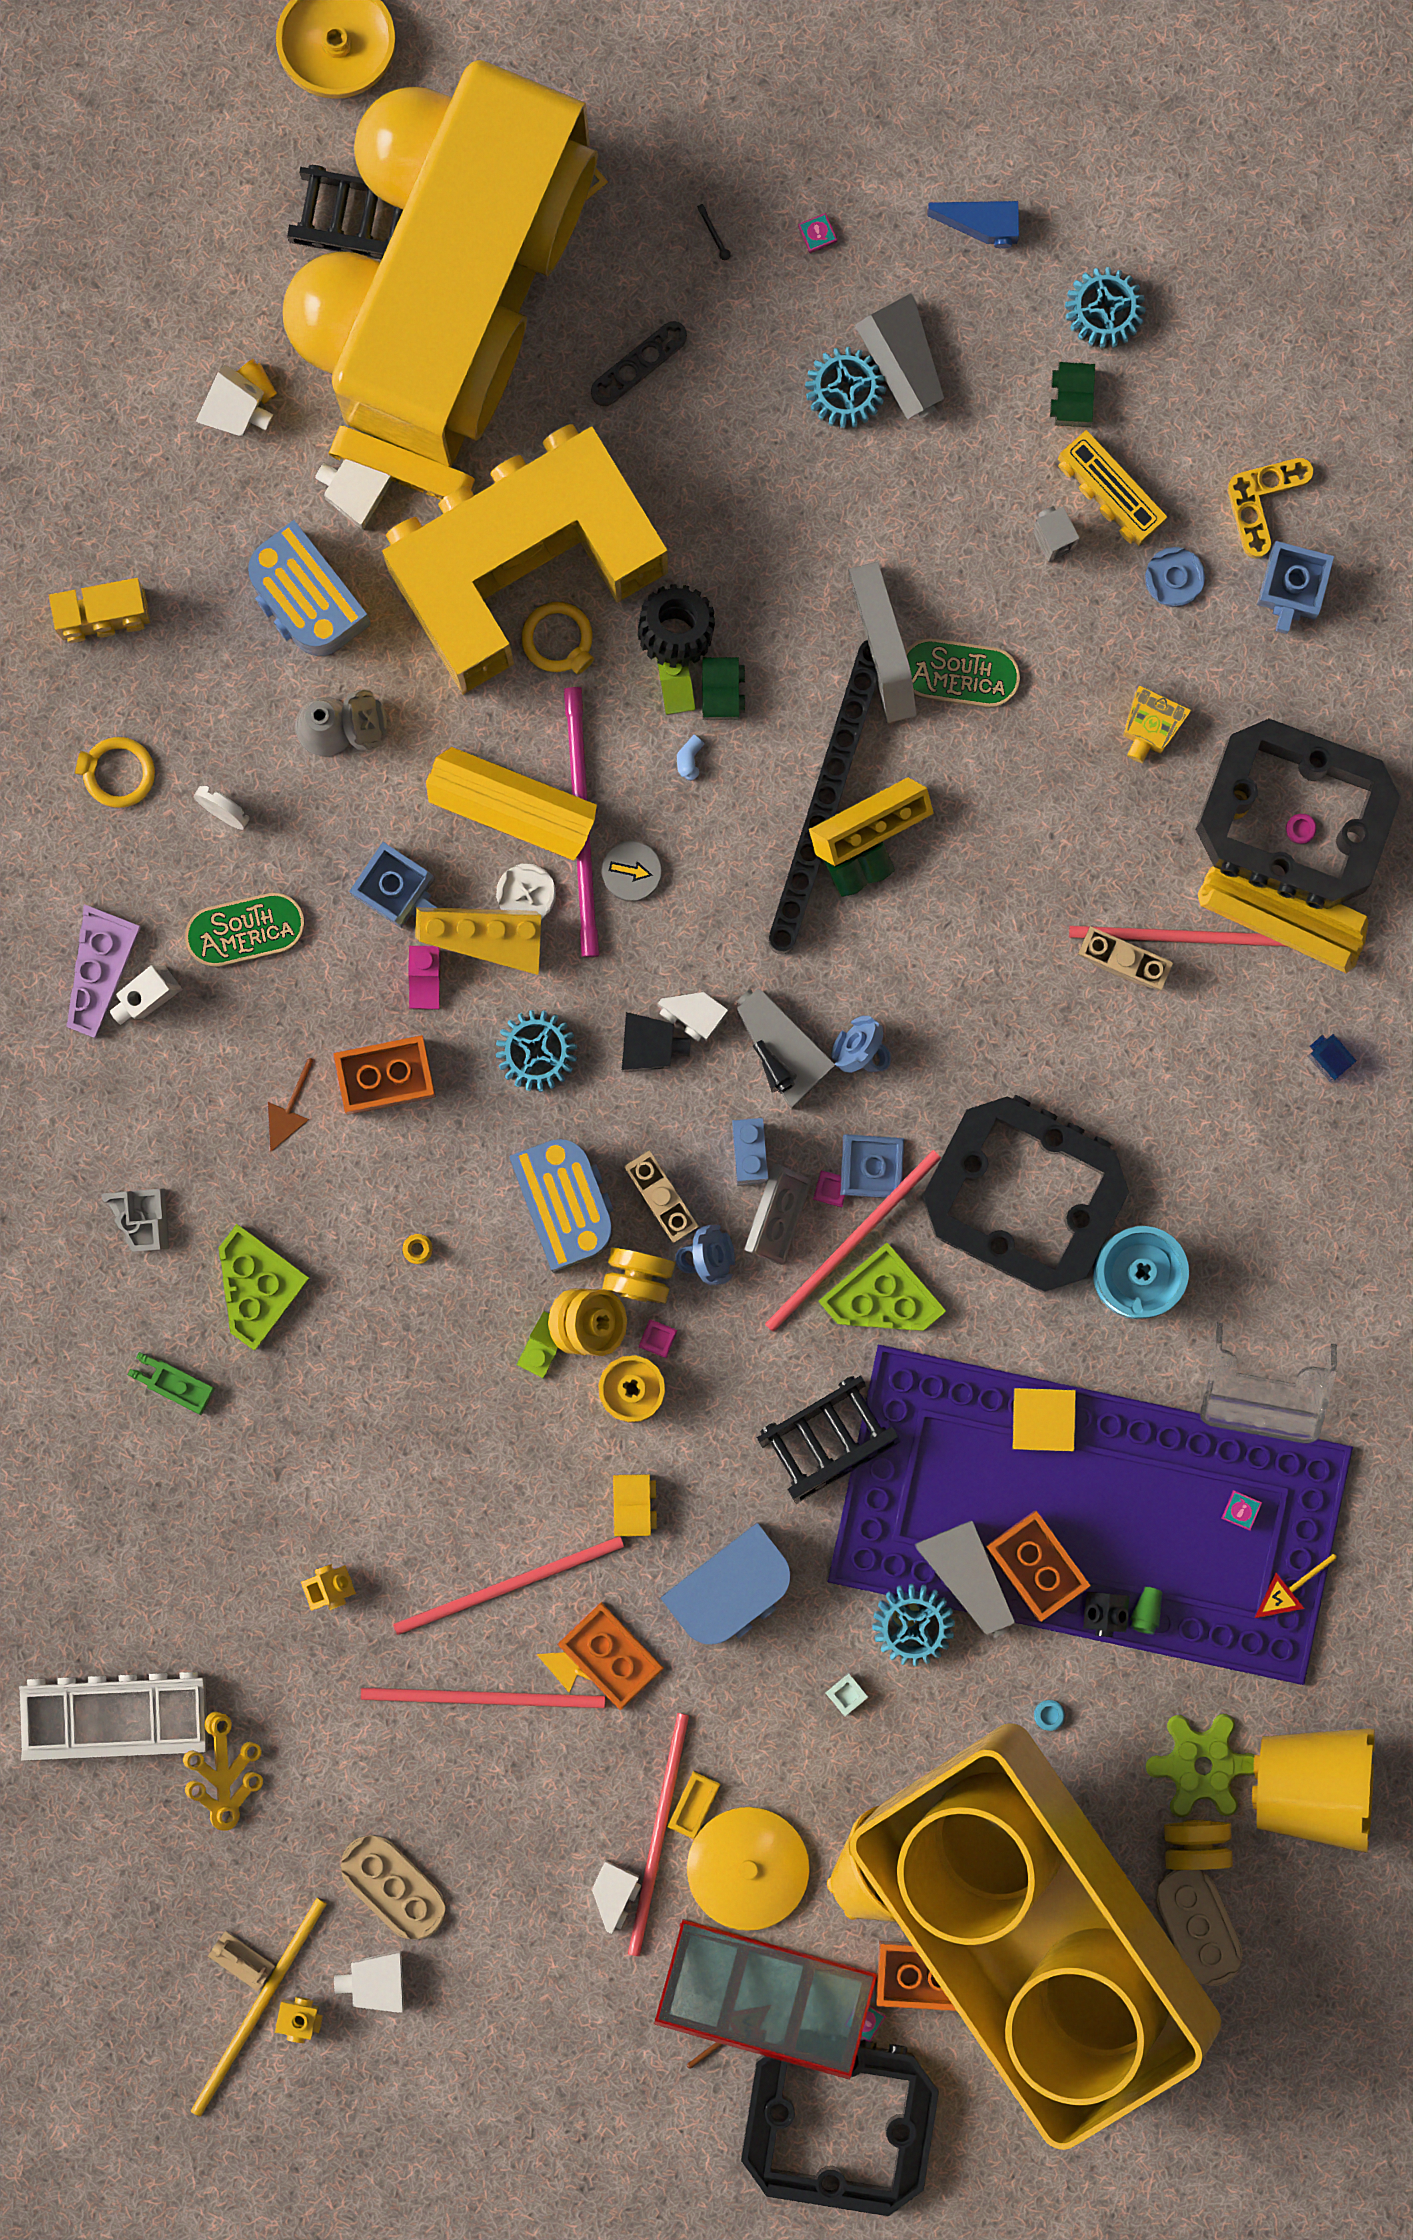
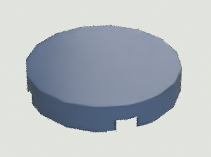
[1145,547,1205,607]

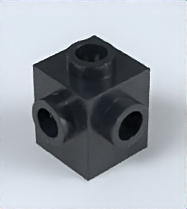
[1083,1592,1130,1637]

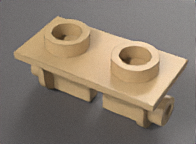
[208,1931,275,1992]

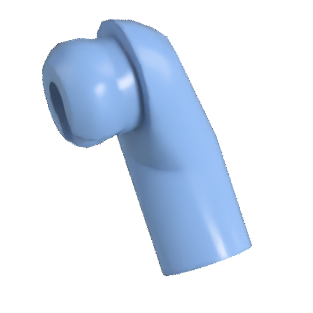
[676,735,705,781]

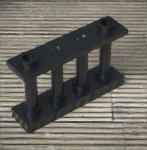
[287,165,403,260]
[756,1375,900,1504]

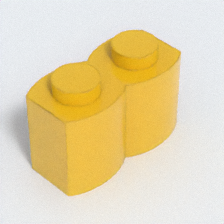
[613,1474,657,1536]

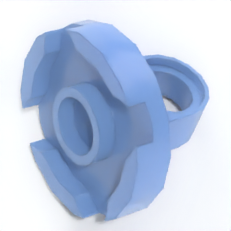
[831,1015,891,1073]
[675,1225,735,1285]

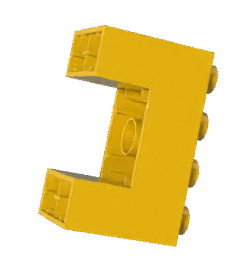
[382,424,668,695]

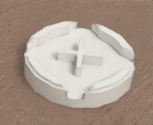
[496,863,556,920]

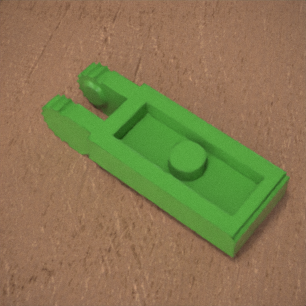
[127,1352,216,1415]

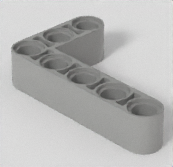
[848,561,916,723]

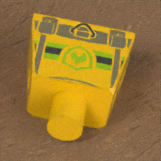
[1123,685,1191,763]

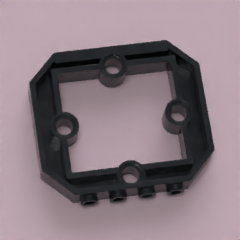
[1195,718,1401,909]
[922,1095,1129,1293]
[741,2029,939,2216]

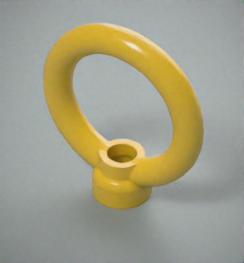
[521,602,594,675]
[75,737,155,808]

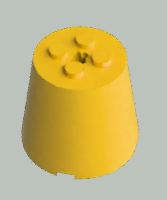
[1252,1728,1375,1853]

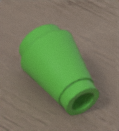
[1130,1587,1163,1634]

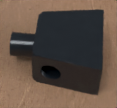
[621,1012,691,1072]

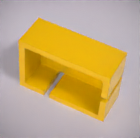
[48,577,151,643]

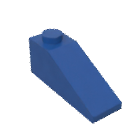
[927,201,1019,249]

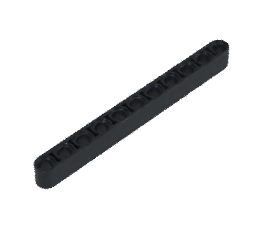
[768,640,878,955]

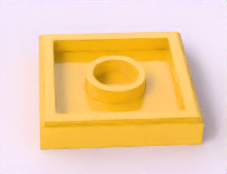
[1012,1388,1076,1451]

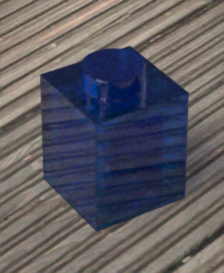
[1307,1034,1357,1083]

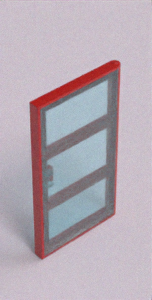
[654,1919,877,2080]

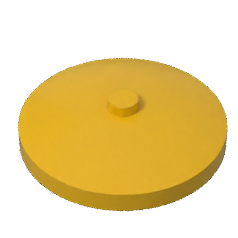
[276,0,396,99]
[687,1807,809,1931]

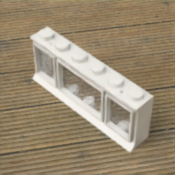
[19,1672,208,1761]

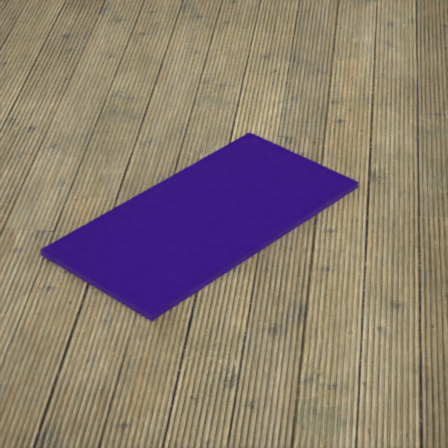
[827,1344,1353,1685]

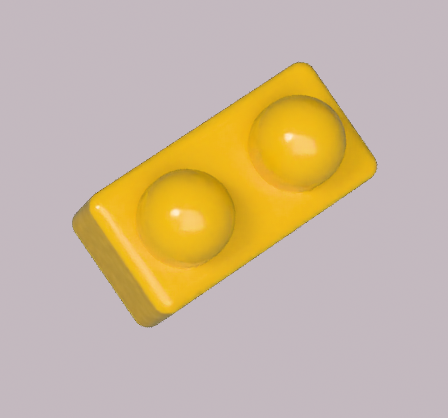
[282,60,598,467]
[850,1723,1221,2150]

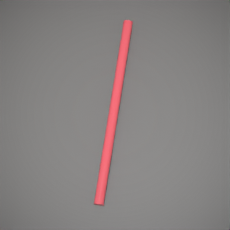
[1069,926,1288,947]
[765,1150,941,1332]
[393,1536,624,1635]
[361,1688,605,1708]
[628,1713,689,1956]

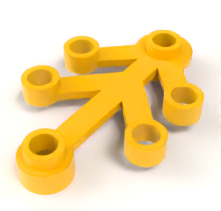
[183,1711,263,1831]

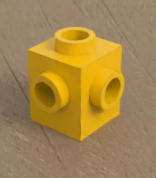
[301,1564,356,1611]
[275,1997,323,2043]

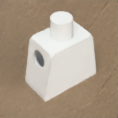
[196,364,273,436]
[315,459,392,530]
[110,965,183,1025]
[334,1951,404,2013]

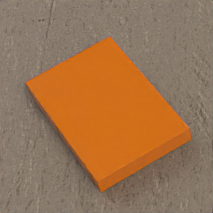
[557,1602,664,1710]

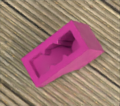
[408,946,441,1010]

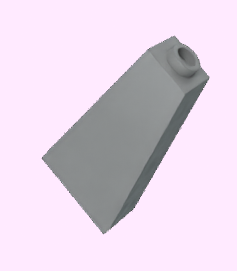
[855,293,944,420]
[737,988,835,1109]
[915,1521,1015,1638]

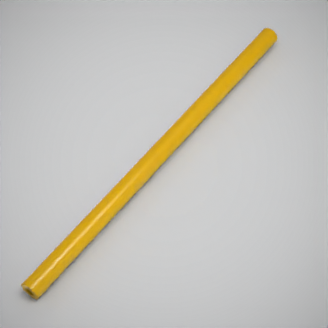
[191,1898,327,2117]

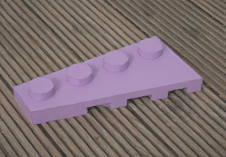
[67,904,141,1039]

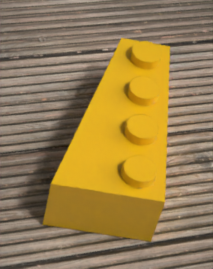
[415,907,541,975]

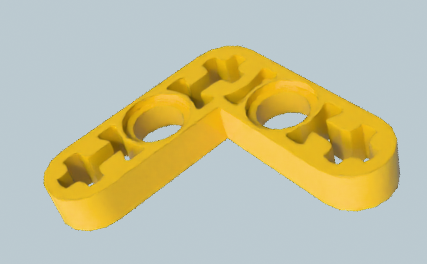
[1228,458,1313,559]

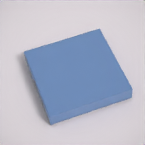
[840,1134,904,1198]

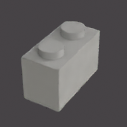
[1033,506,1080,563]

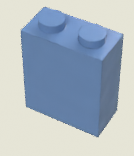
[732,1118,768,1186]

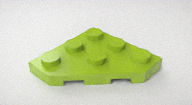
[218,1224,310,1351]
[818,1242,946,1331]

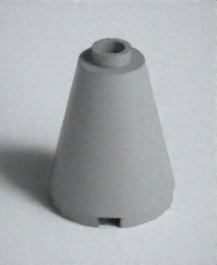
[295,697,350,756]

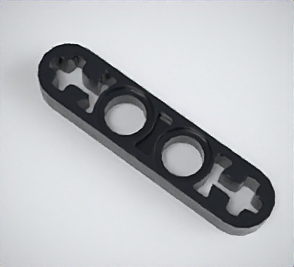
[591,321,687,406]

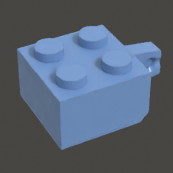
[1257,541,1334,634]
[349,842,437,929]

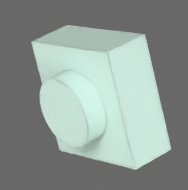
[825,1673,868,1716]

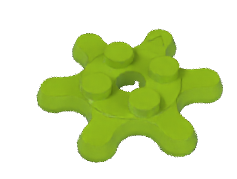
[1145,1714,1255,1818]

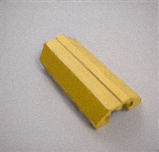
[426,747,597,861]
[1198,866,1369,973]

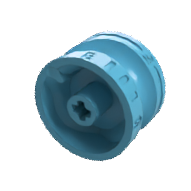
[1093,1226,1189,1320]

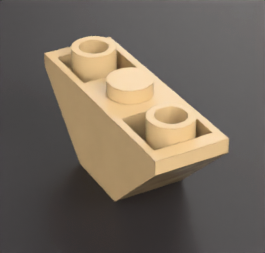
[1078,926,1173,991]
[624,1150,699,1243]

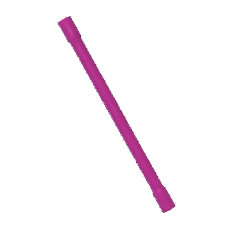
[564,687,599,958]

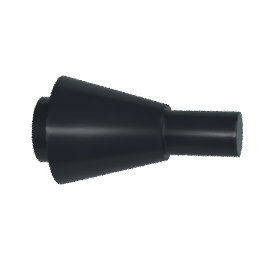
[753,1040,797,1094]

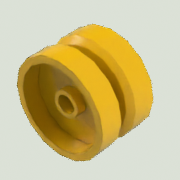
[602,1247,675,1304]
[548,1288,627,1356]
[598,1355,665,1423]
[1164,1820,1233,1870]

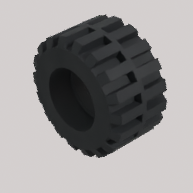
[638,584,715,668]

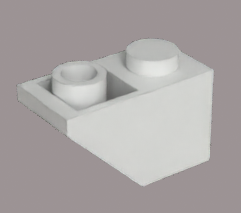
[658,992,728,1042]
[592,1860,641,1934]

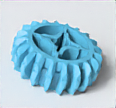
[1065,267,1146,349]
[805,347,886,429]
[496,1010,577,1092]
[872,1583,955,1667]

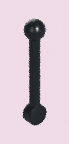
[697,204,731,261]

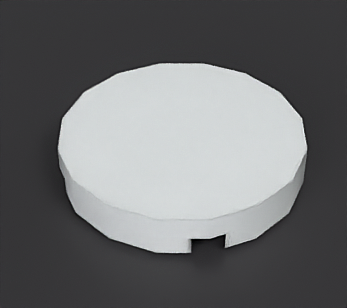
[194,786,249,830]

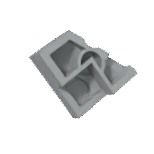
[102,1188,169,1252]

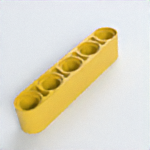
[328,426,475,500]

